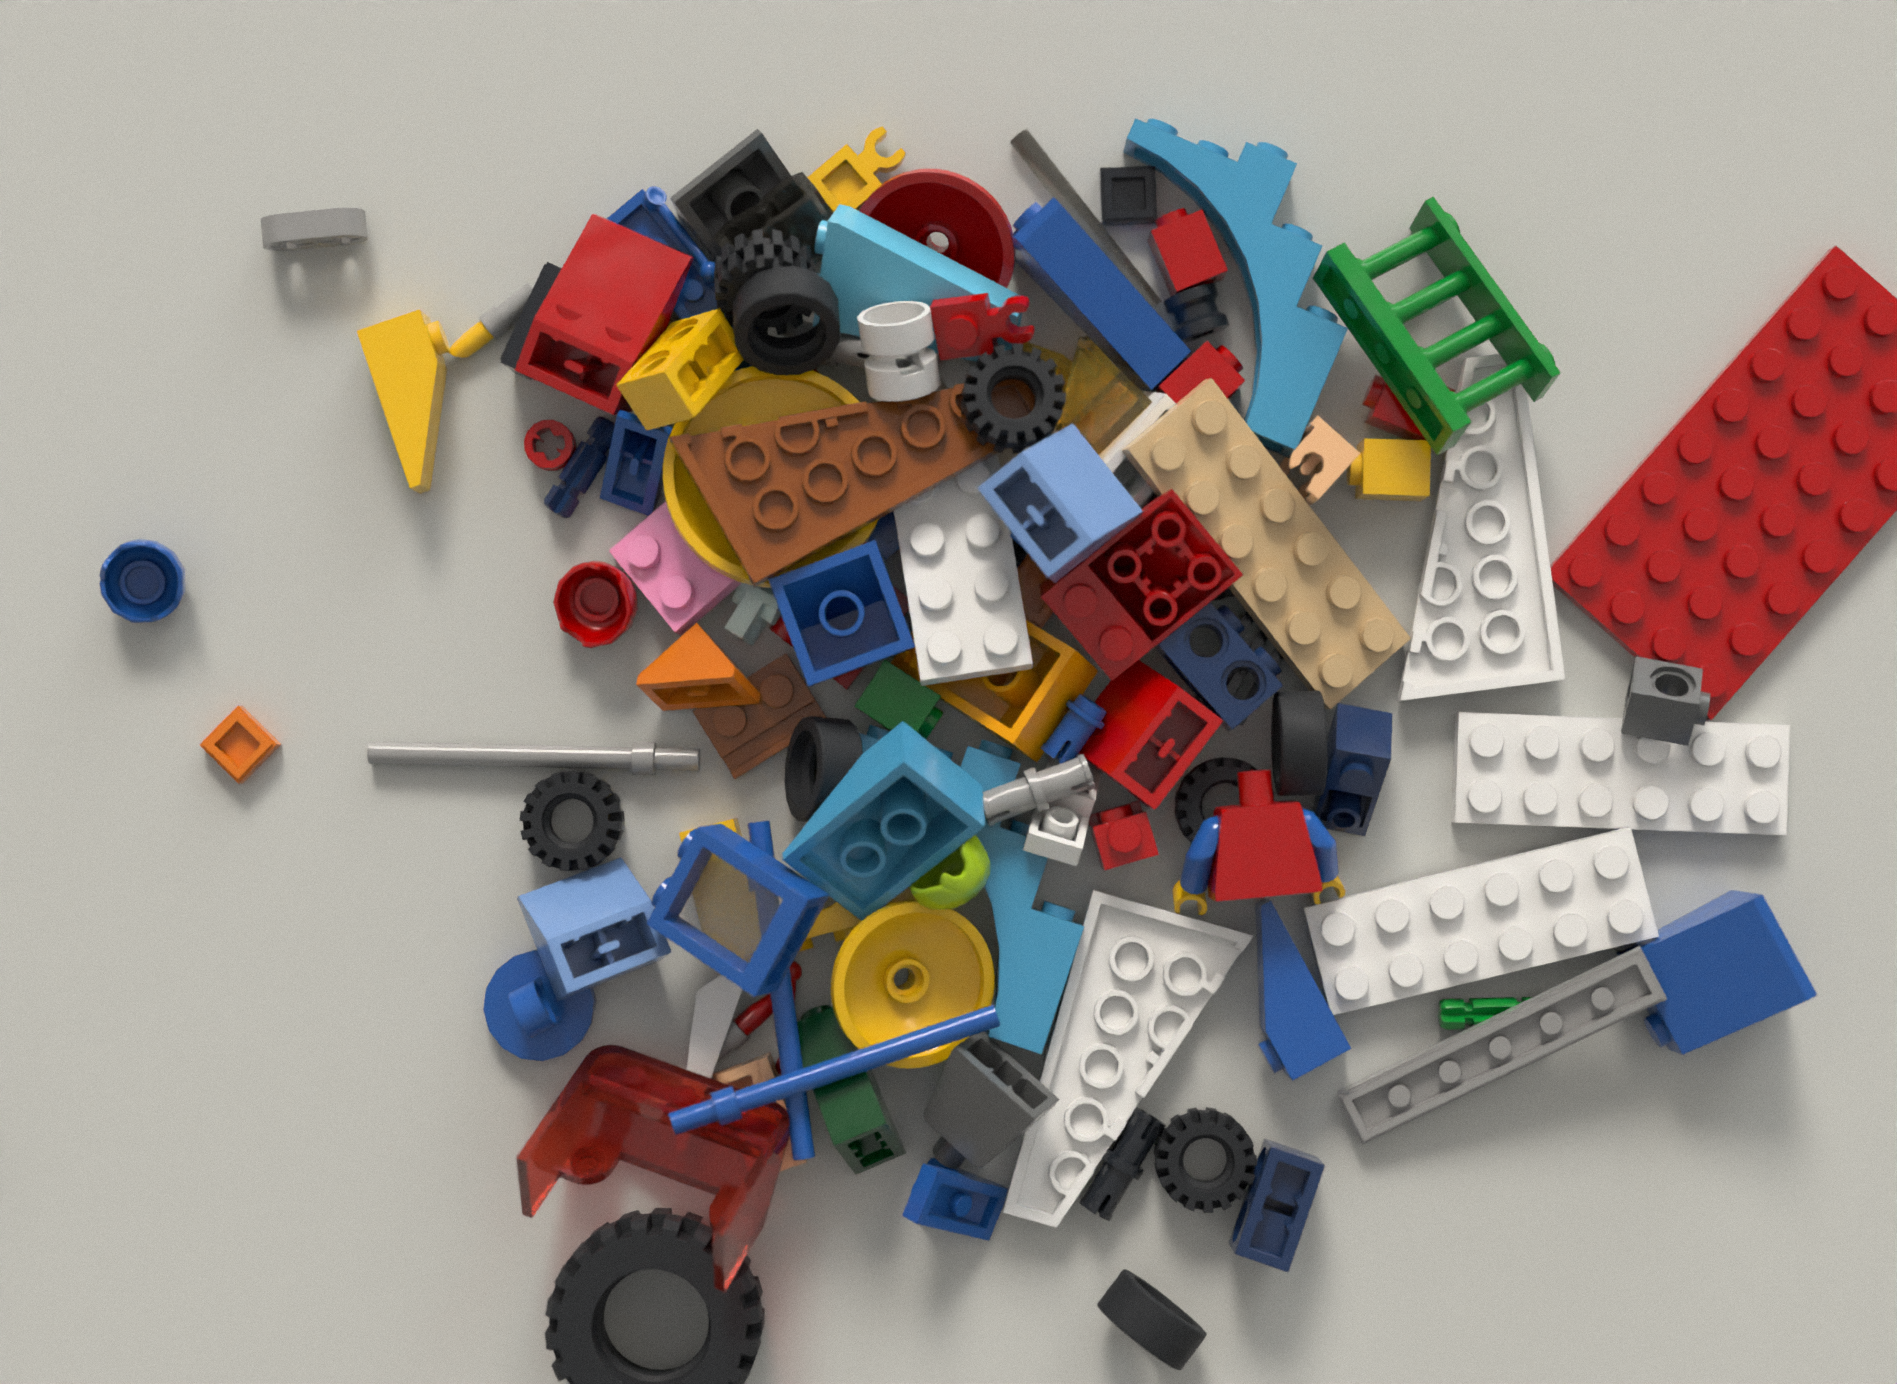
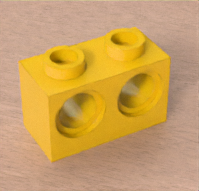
[617,308,744,431]

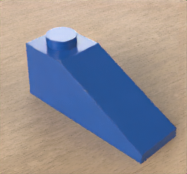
[1255,898,1351,1081]

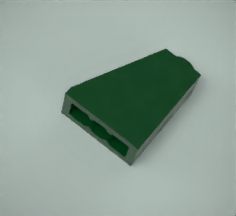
[797,1005,906,1175]

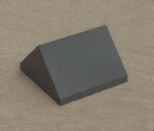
[670,129,815,260]

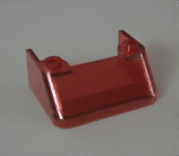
[516,1045,790,1292]

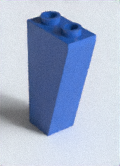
[1012,197,1191,392]

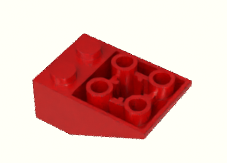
[515,214,694,415]
[1039,488,1243,681]

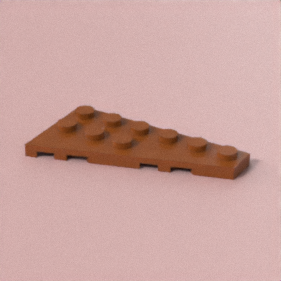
[670,379,1035,587]

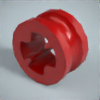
[524,419,577,471]

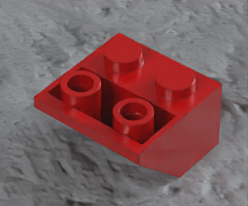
[1065,660,1223,810]

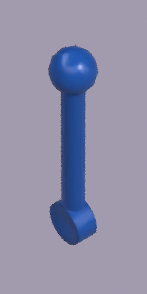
[642,186,715,283]

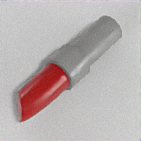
[716,994,773,1064]

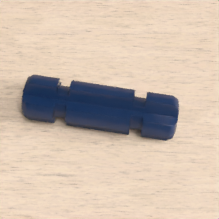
[544,416,615,518]

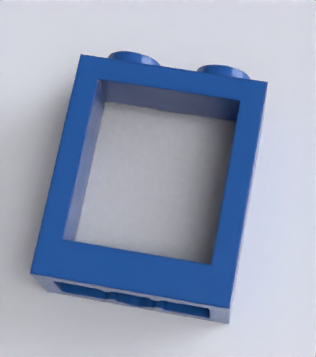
[646,824,830,997]

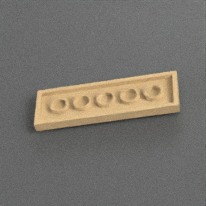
[1122,378,1411,710]

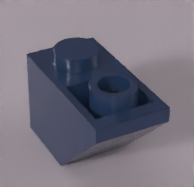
[1313,703,1392,836]

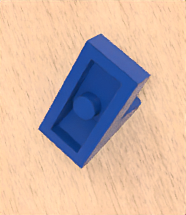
[902,1158,1008,1241]

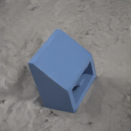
[977,423,1144,583]
[517,857,672,1001]

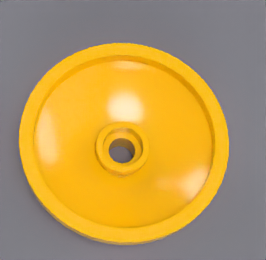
[831,900,995,1069]

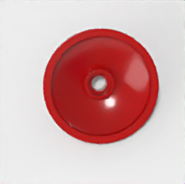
[859,169,1016,288]

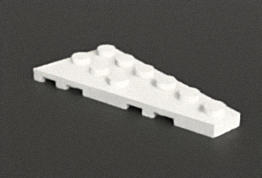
[1397,354,1565,701]
[1002,889,1254,1228]

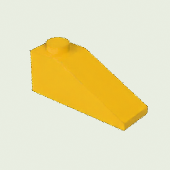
[357,309,450,494]

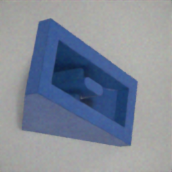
[600,409,672,516]

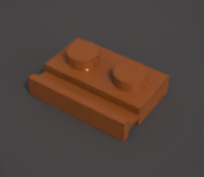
[692,653,826,779]

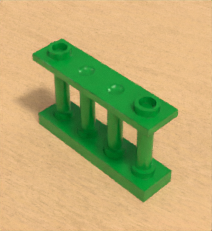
[1313,196,1561,455]

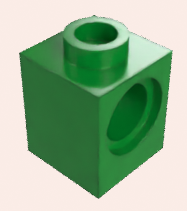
[855,660,944,740]

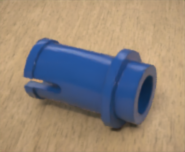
[1041,694,1107,763]

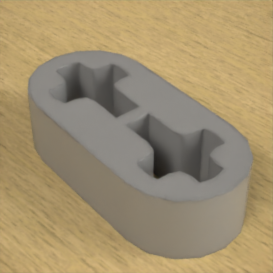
[261,208,368,251]

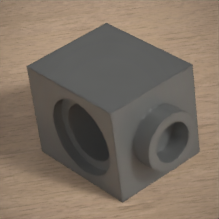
[1621,656,1710,746]

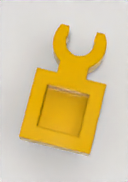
[805,126,906,214]

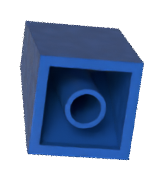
[1616,890,1817,1055]

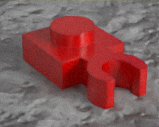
[929,293,1035,360]

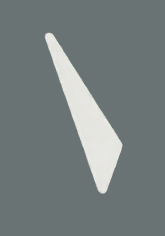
[677,975,743,1151]

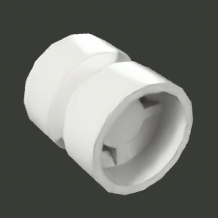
[857,301,940,401]

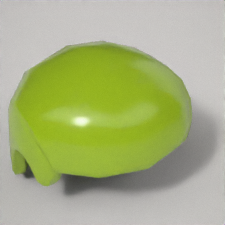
[910,834,990,910]

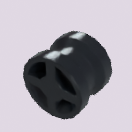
[1163,283,1229,343]

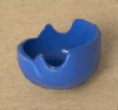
[99,539,185,623]

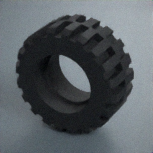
[544,1208,765,1384]

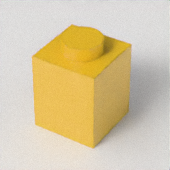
[1346,438,1431,501]

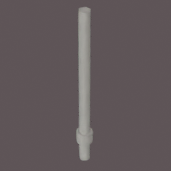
[367,742,700,775]

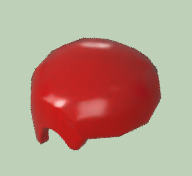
[553,560,638,648]

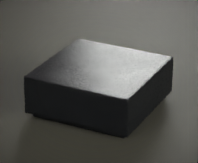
[1099,166,1157,226]

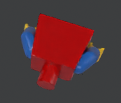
[1172,769,1346,915]

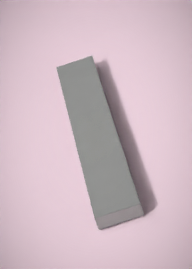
[1337,946,1667,1145]

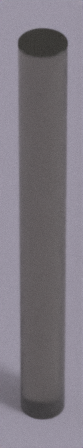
[1010,129,1162,308]

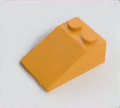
[891,619,1098,763]

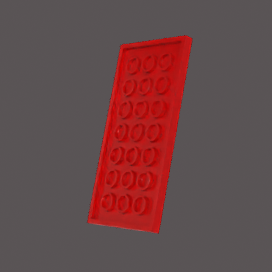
[1550,245,1897,721]

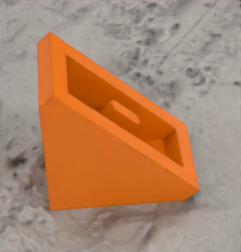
[636,623,761,711]

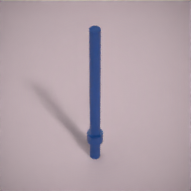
[747,820,815,1160]
[669,1005,1000,1135]

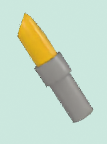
[448,283,533,358]

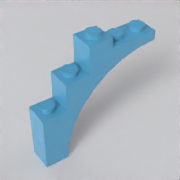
[1123,118,1348,458]
[859,725,1084,1055]

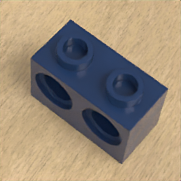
[1156,602,1283,732]
[1228,1138,1325,1273]

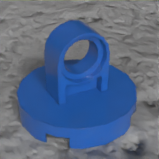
[483,950,596,1061]

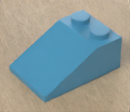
[782,721,985,921]

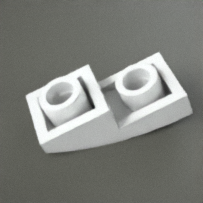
[1023,756,1101,866]

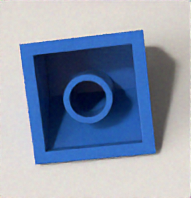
[769,540,915,687]

